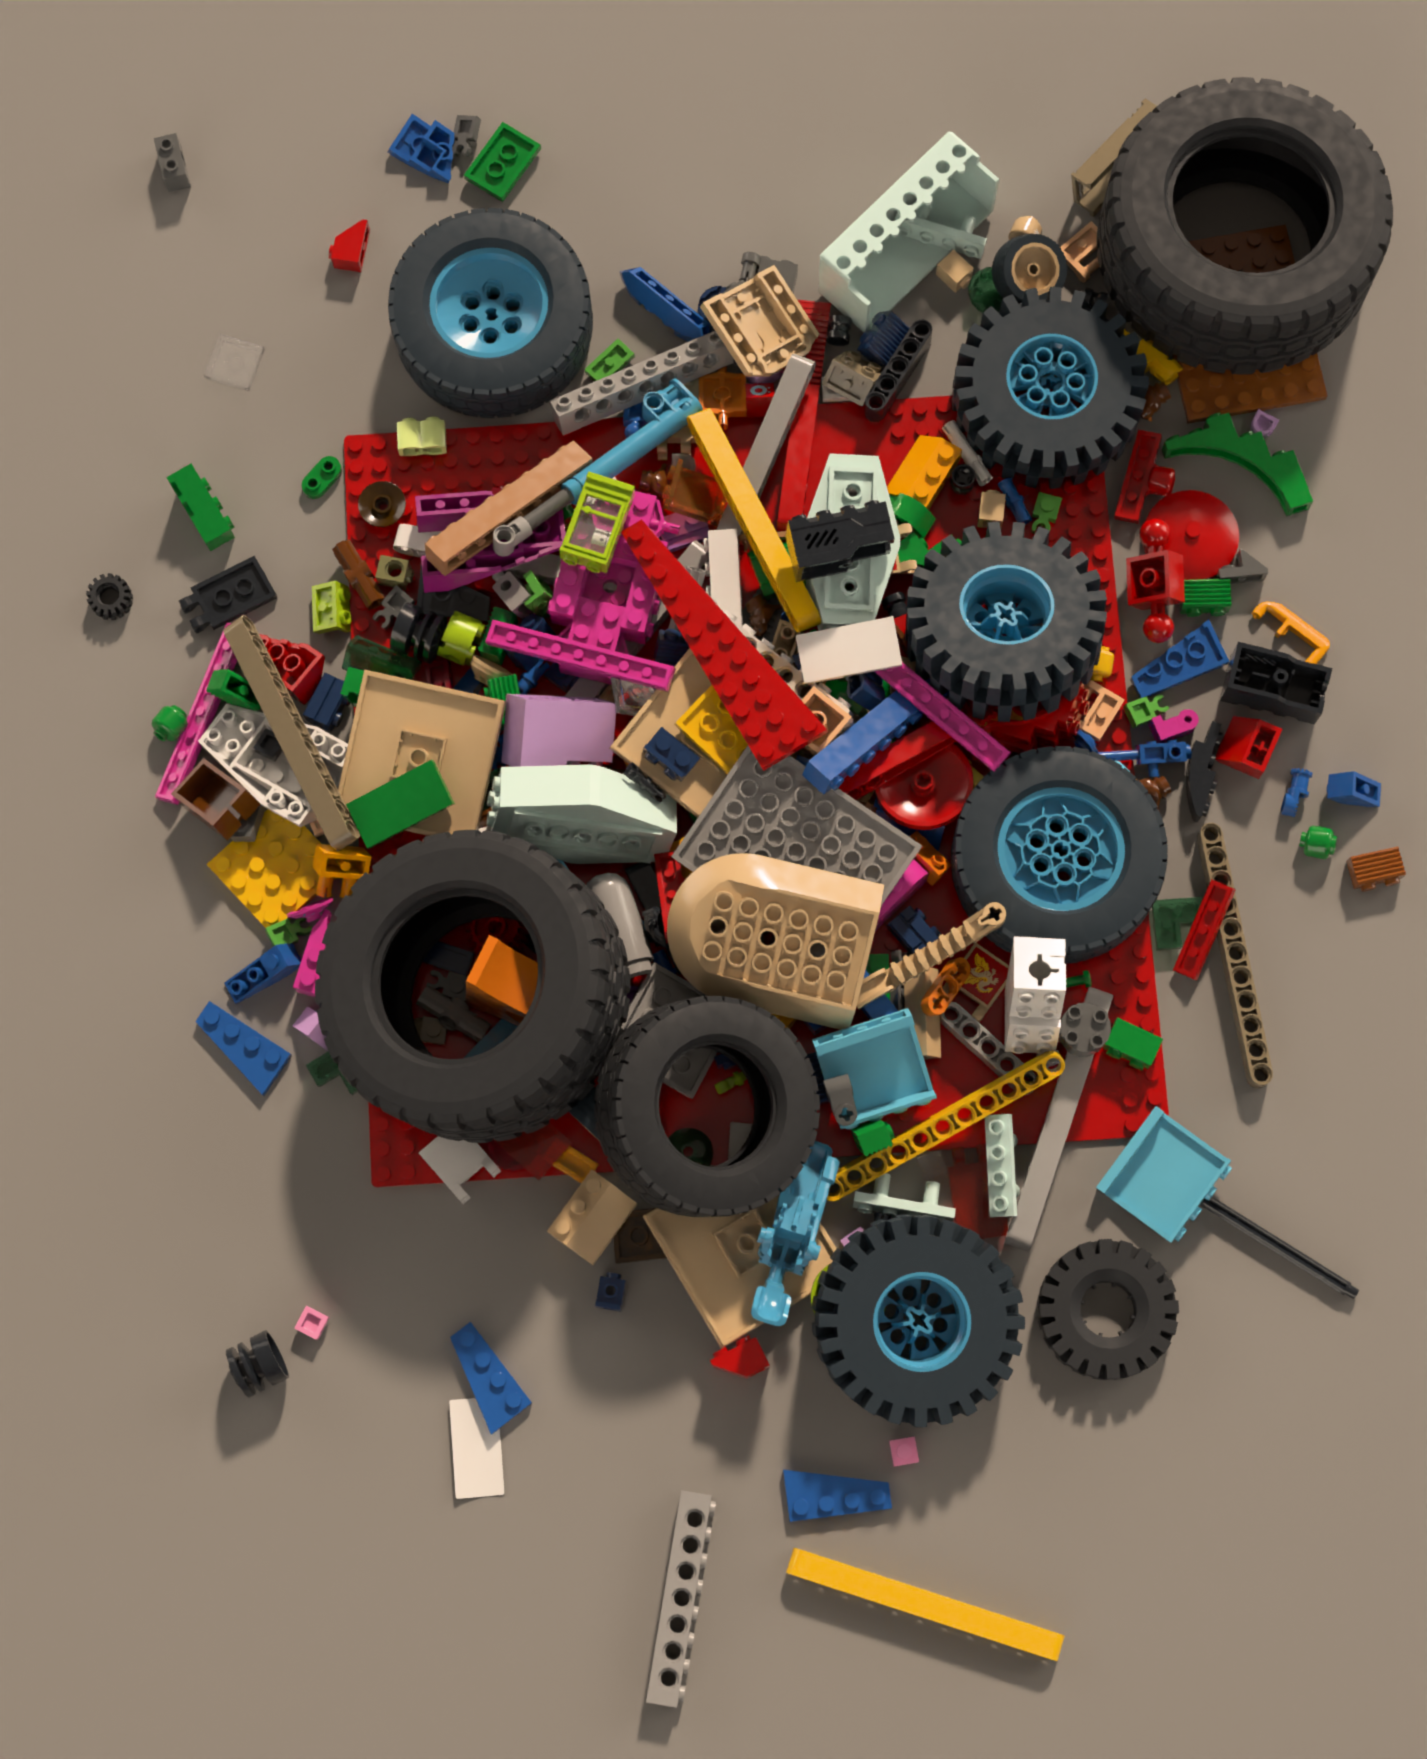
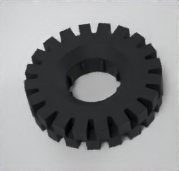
[1037,1239,1179,1380]

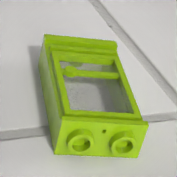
[559,471,635,573]

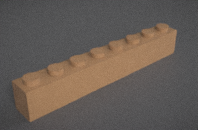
[425,441,592,576]

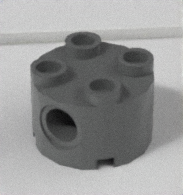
[1058,1003,1111,1057]

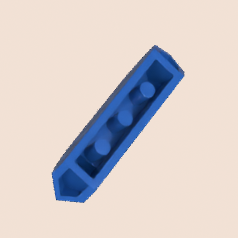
[620,267,712,342]

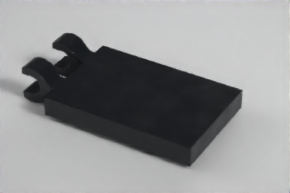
[179,555,277,634]

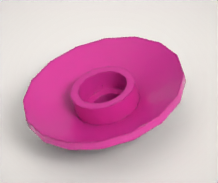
[287,897,333,922]

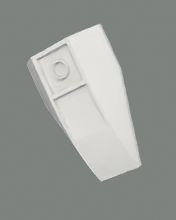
[198,704,348,827]

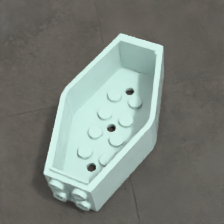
[805,454,900,631]
[486,765,677,864]

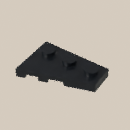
[417,565,491,621]

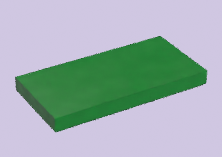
[346,760,455,849]

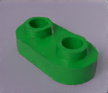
[302,456,342,499]

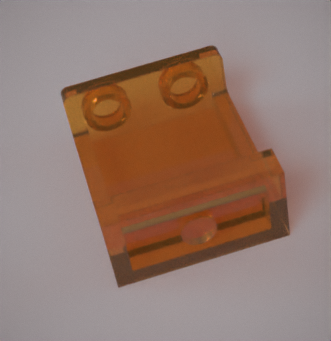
[661,458,727,526]

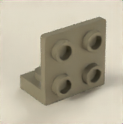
[821,350,883,407]

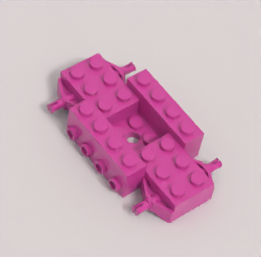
[547,491,680,685]

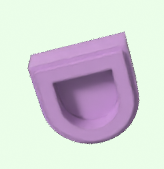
[1250,409,1279,438]

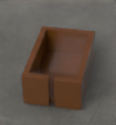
[171,758,261,841]

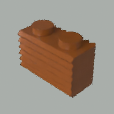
[1346,846,1406,892]

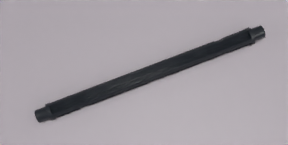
[1200,1197,1359,1299]

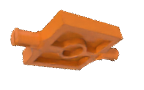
[699,366,746,430]

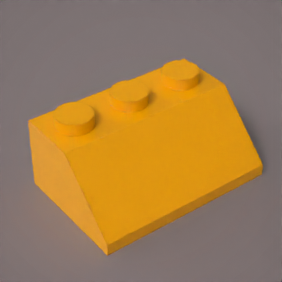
[887,435,962,510]

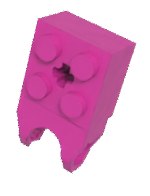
[293,909,332,997]

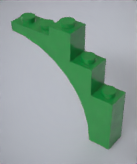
[1161,412,1313,517]

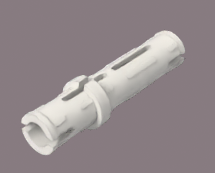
[942,420,993,486]

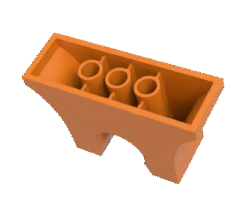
[466,935,538,1026]

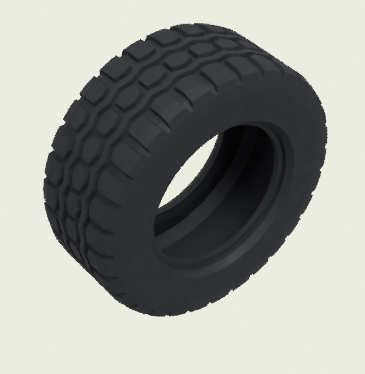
[1097,77,1393,375]
[315,830,630,1143]

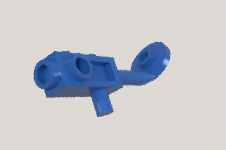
[1073,730,1191,777]

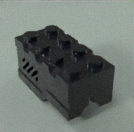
[785,500,895,582]
[1220,641,1333,725]

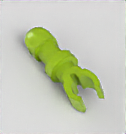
[714,1071,747,1094]

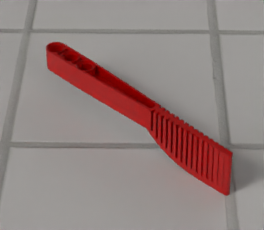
[777,299,831,532]
[838,699,1014,800]

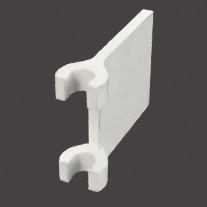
[419,1136,501,1204]

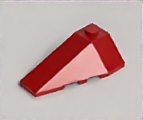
[259,634,325,705]

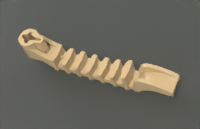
[857,902,1006,1009]

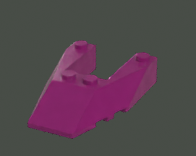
[415,491,566,593]

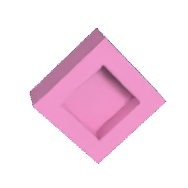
[294,1306,330,1340]
[889,1436,919,1467]

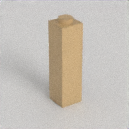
[904,968,941,1060]

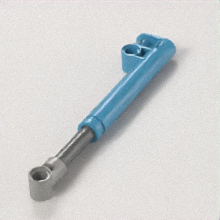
[493,378,703,556]

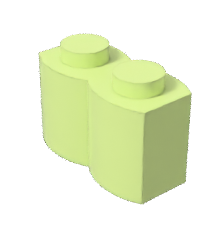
[397,417,447,456]

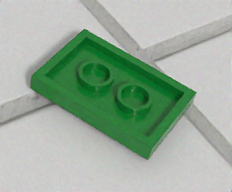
[464,122,541,202]

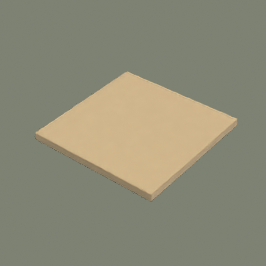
[609,648,796,818]
[338,670,507,836]
[642,1195,836,1349]

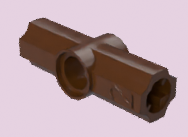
[332,539,385,610]

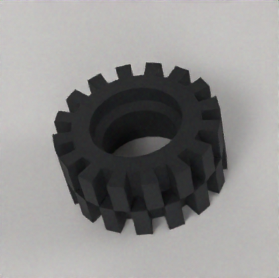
[86,573,133,620]

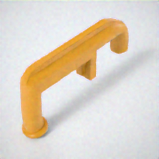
[1252,601,1330,664]

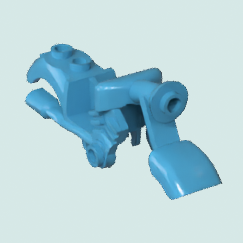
[751,1141,840,1326]

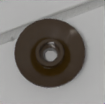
[358,481,406,527]

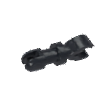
[623,762,666,803]

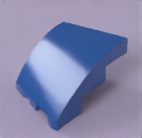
[387,113,455,183]

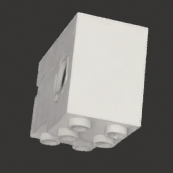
[1005,937,1066,1054]

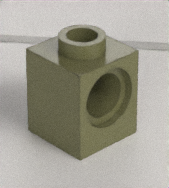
[375,555,414,590]

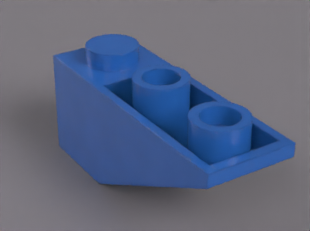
[224,943,302,1004]

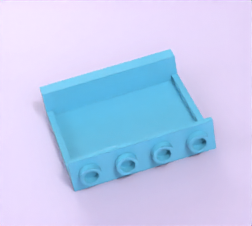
[812,1008,937,1129]
[1096,1106,1232,1243]

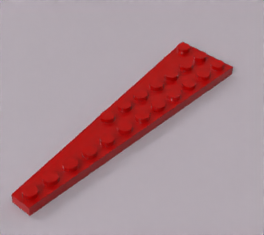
[621,519,829,771]

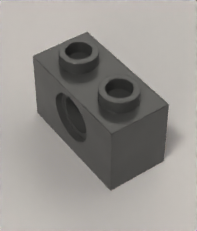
[154,133,191,192]

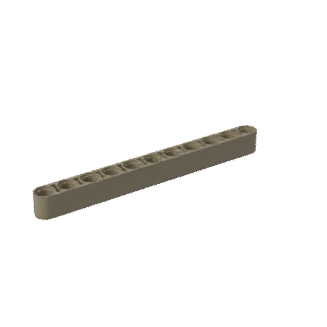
[223,615,360,851]
[1197,823,1273,1089]

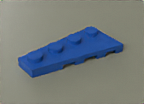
[1130,619,1230,699]
[195,1001,292,1096]
[450,1322,532,1435]
[783,1470,892,1522]

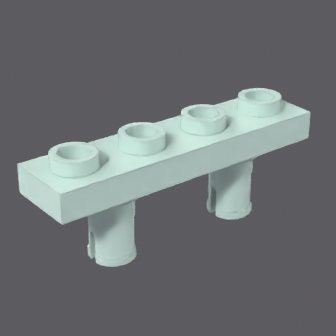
[894,204,987,259]
[985,1114,1020,1217]
[853,1173,955,1222]

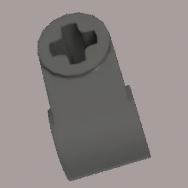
[823,1074,857,1126]

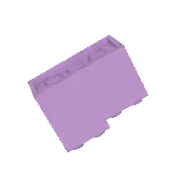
[501,694,617,767]

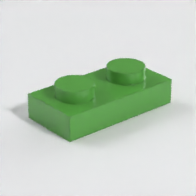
[584,339,635,382]

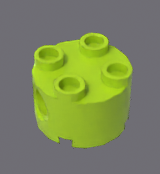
[437,611,486,666]

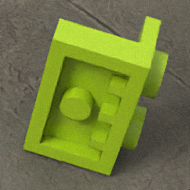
[312,581,351,634]

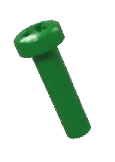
[1066,970,1092,988]

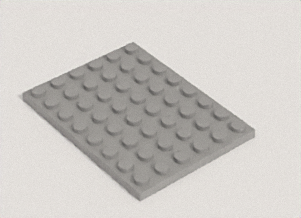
[671,746,923,957]

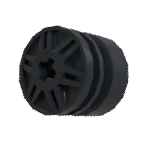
[390,602,448,664]
[226,1330,289,1398]

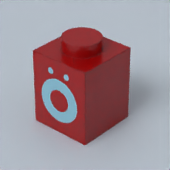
[745,383,775,417]

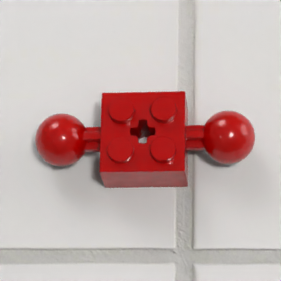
[1126,518,1185,643]

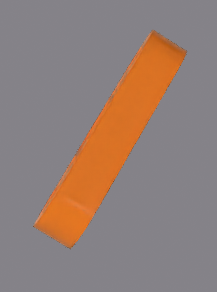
[921,957,970,1017]

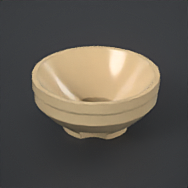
[470,655,513,686]

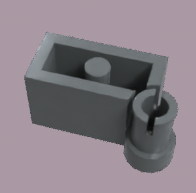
[739,252,798,294]

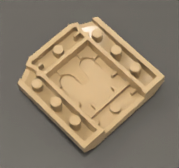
[700,265,819,377]

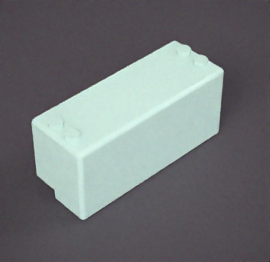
[818,132,999,333]

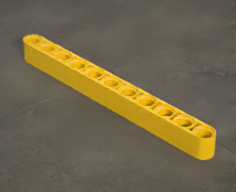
[687,408,821,633]
[827,1050,1065,1201]
[786,1547,1065,1661]

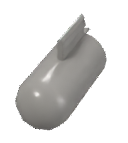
[586,873,654,979]

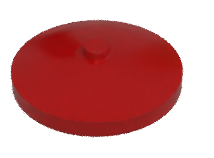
[1143,490,1239,580]
[874,744,973,830]

